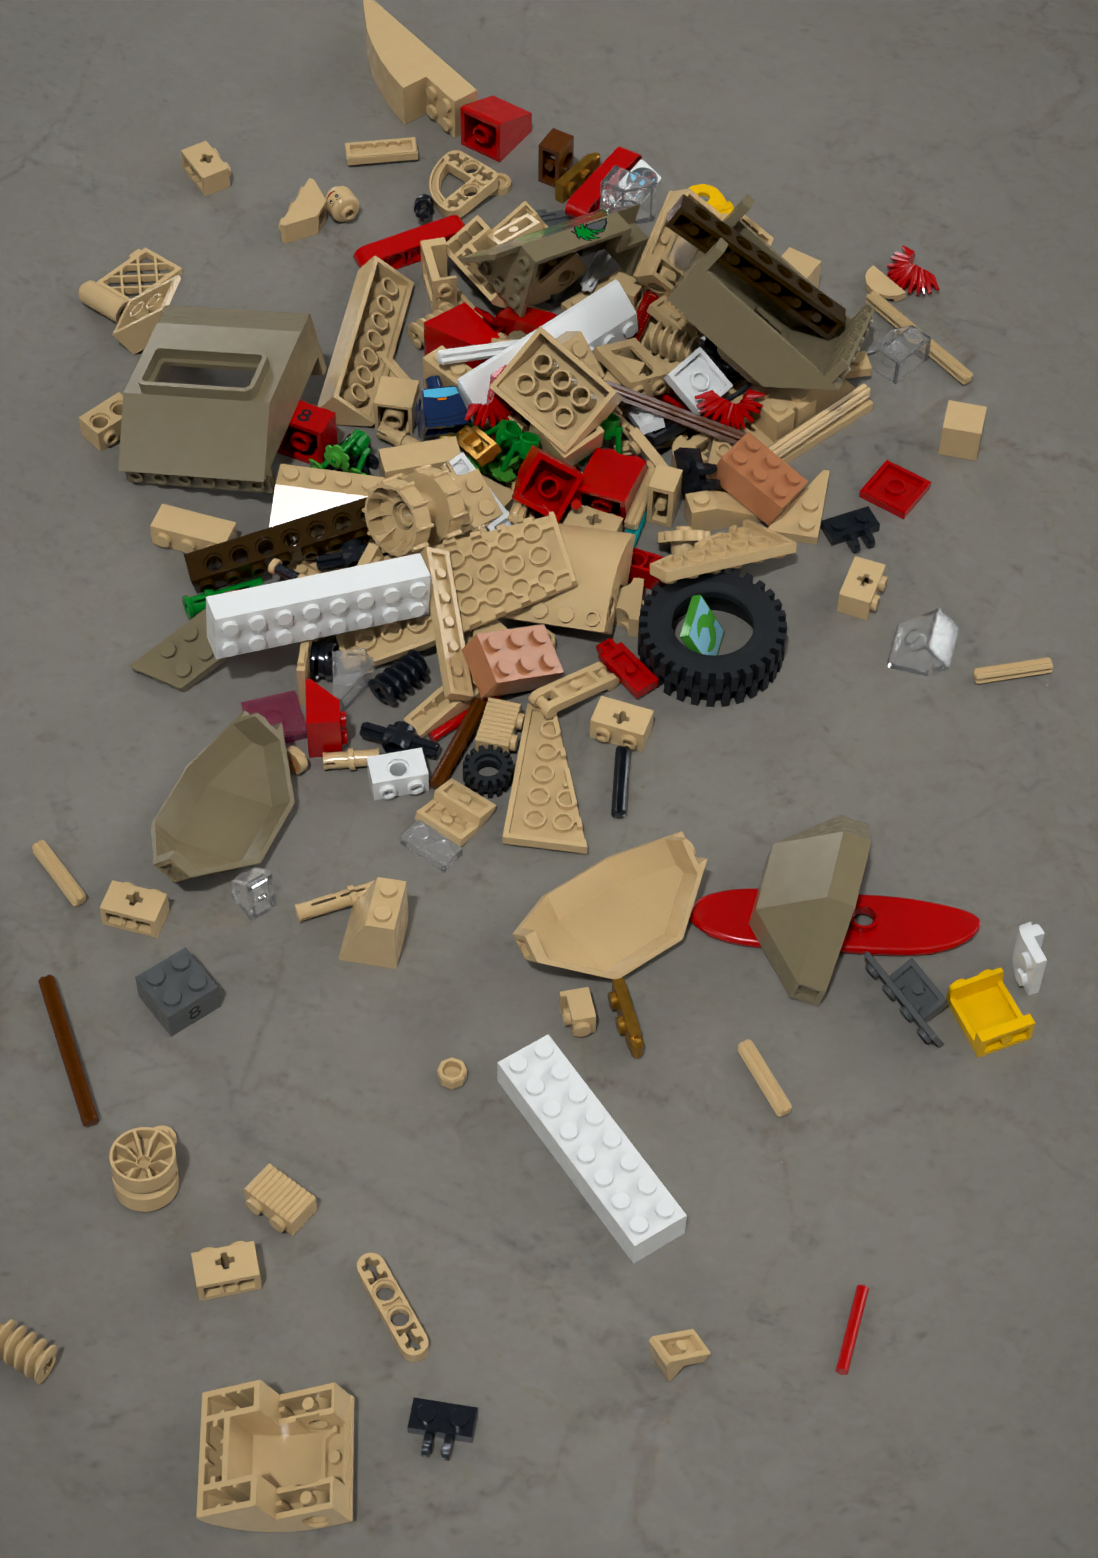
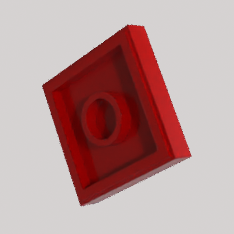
[859,460,931,520]

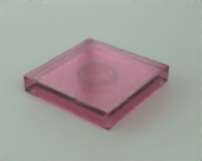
[241,690,307,743]

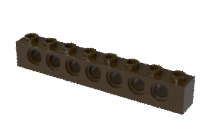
[665,194,846,341]
[184,497,373,594]

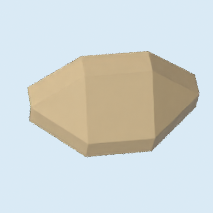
[512,831,708,979]

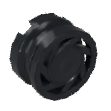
[310,641,336,680]

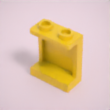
[946,967,1035,1058]

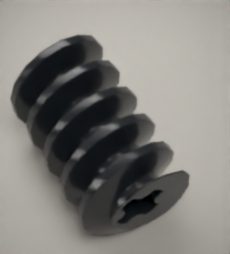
[368,650,428,706]

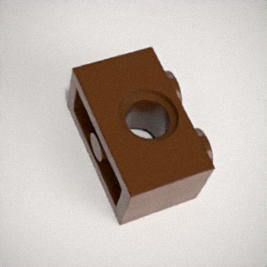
[538,128,574,188]

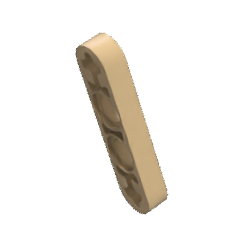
[357,1253,429,1362]

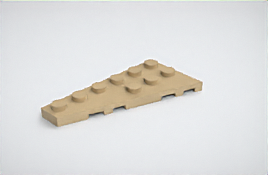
[650,519,797,584]
[502,703,588,854]

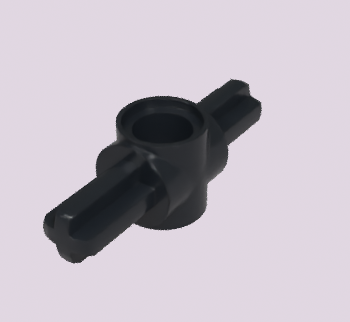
[316,539,389,571]
[360,721,440,758]

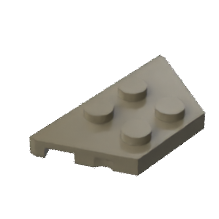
[130,608,227,693]

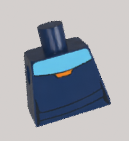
[416,375,472,439]

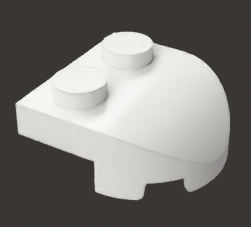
[1012,922,1047,996]

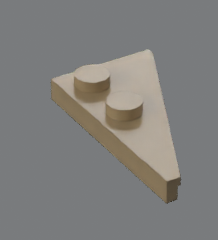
[768,470,830,545]

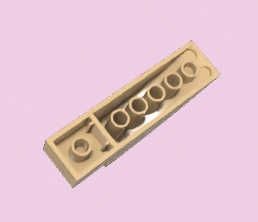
[363,0,477,138]

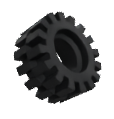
[463,745,513,799]

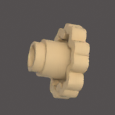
[657,526,711,556]

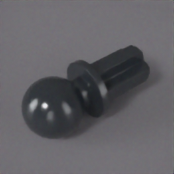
[414,194,434,222]

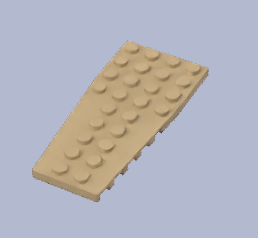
[335,511,577,676]

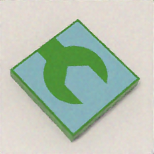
[680,595,725,655]

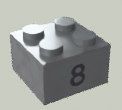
[135,947,221,1037]

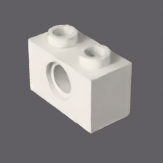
[366,748,429,800]

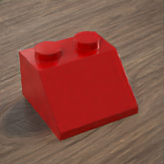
[512,445,584,522]
[305,679,348,758]

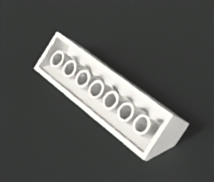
[457,279,638,430]

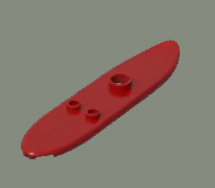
[689,888,981,956]

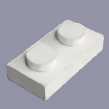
[624,404,665,435]

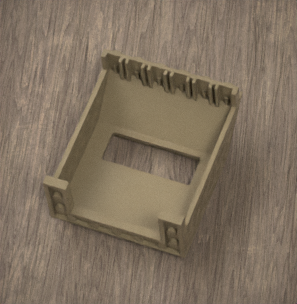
[667,194,875,390]
[118,305,327,493]

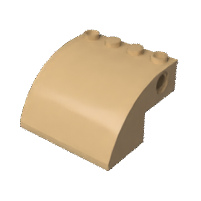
[633,188,774,297]
[446,201,588,308]
[501,523,636,635]
[196,1380,354,1532]

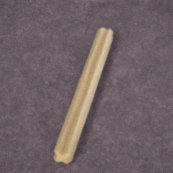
[866,291,973,385]
[768,383,871,457]

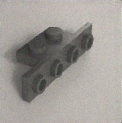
[863,950,950,1048]

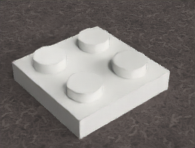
[664,347,733,415]

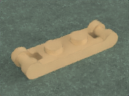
[528,661,620,719]

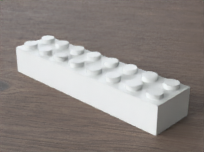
[206,553,431,659]
[497,1034,687,1264]

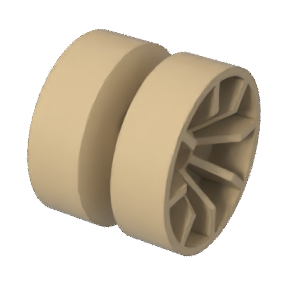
[109,1127,179,1212]

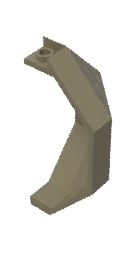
[151,710,295,883]
[749,815,872,1007]

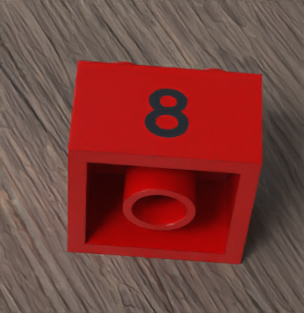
[278,400,338,465]

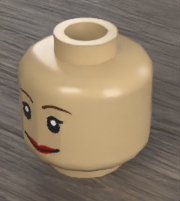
[325,186,360,222]

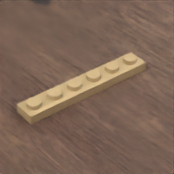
[420,547,474,701]

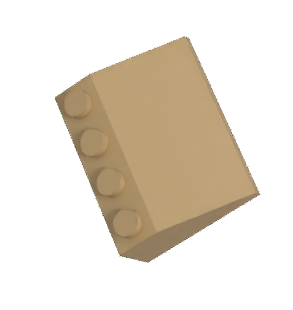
[489,326,624,454]
[269,464,385,554]

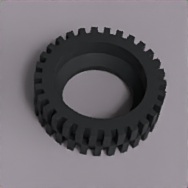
[638,568,787,707]

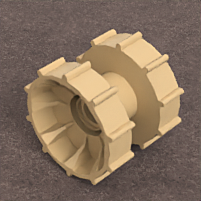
[362,463,468,558]

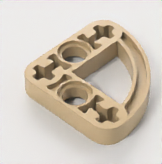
[429,150,500,218]

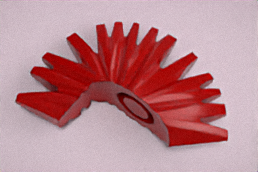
[887,245,940,295]
[464,365,516,428]
[694,389,765,430]

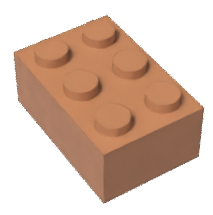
[709,432,808,526]
[462,624,564,698]

